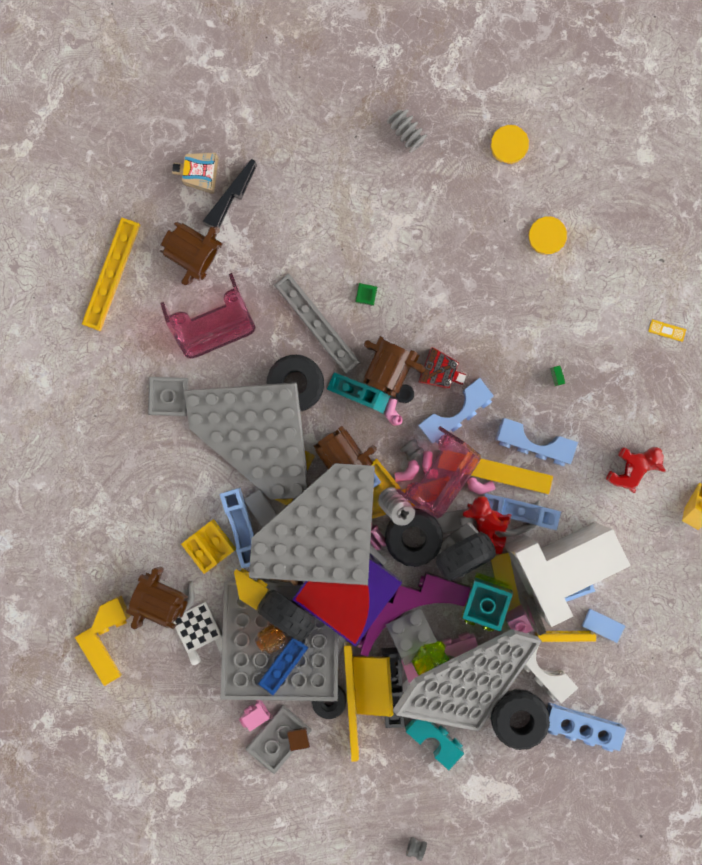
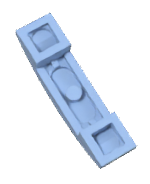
[485,493,561,530]

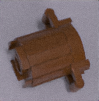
[160,221,223,285]
[363,336,425,397]
[313,426,377,470]
[126,566,188,629]

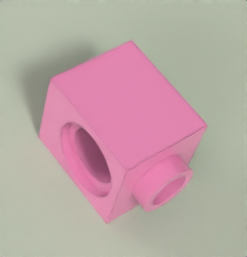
[506,604,533,633]

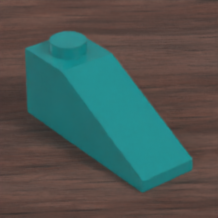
[327,372,390,413]

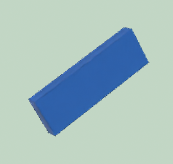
[258,638,309,696]

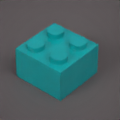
[463,577,513,631]

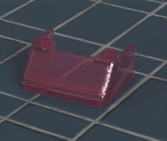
[160,273,256,359]
[396,426,481,518]

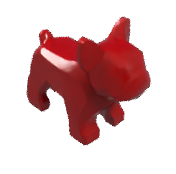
[606,447,666,493]
[463,496,512,554]

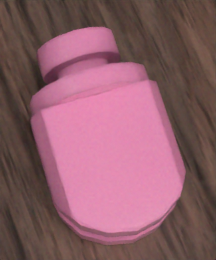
[370,523,386,551]

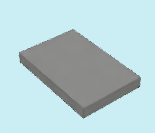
[245,705,312,774]

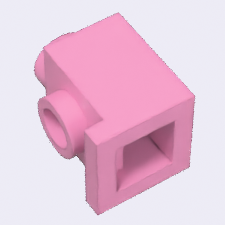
[239,700,270,731]

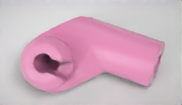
[385,398,403,426]
[422,451,438,479]
[467,477,496,495]

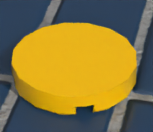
[490,125,529,164]
[528,216,567,255]

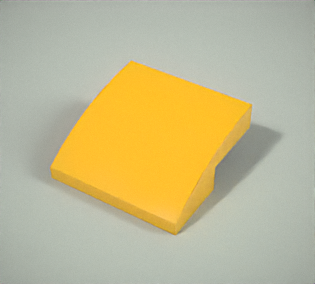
[181,519,236,574]

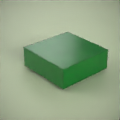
[355,283,378,306]
[550,365,566,386]

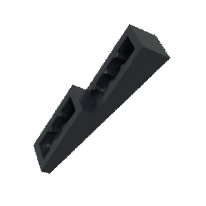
[202,159,257,229]
[381,647,405,728]

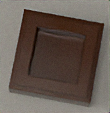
[287,727,310,751]

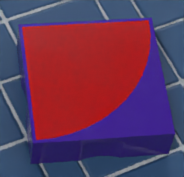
[292,559,402,647]

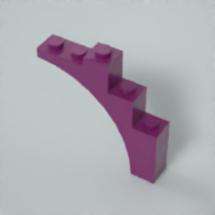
[358,572,471,656]

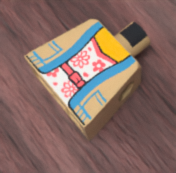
[172,153,219,194]

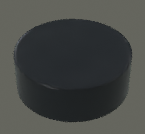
[395,384,414,404]

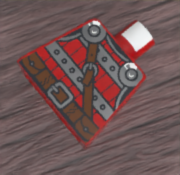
[418,347,466,388]

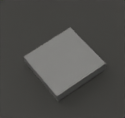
[148,377,188,416]

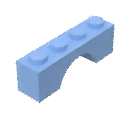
[418,378,494,444]
[495,418,578,466]
[220,487,255,568]

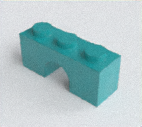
[405,719,464,771]

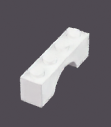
[524,633,578,704]

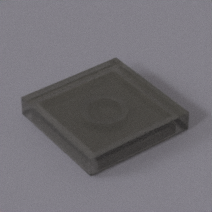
[519,591,546,635]

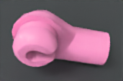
[394,460,420,482]

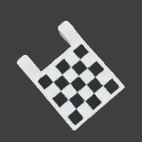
[174,602,222,665]

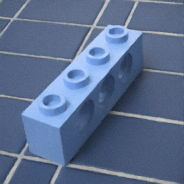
[547,703,626,752]

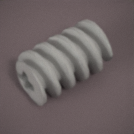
[387,109,427,153]
[378,487,415,526]

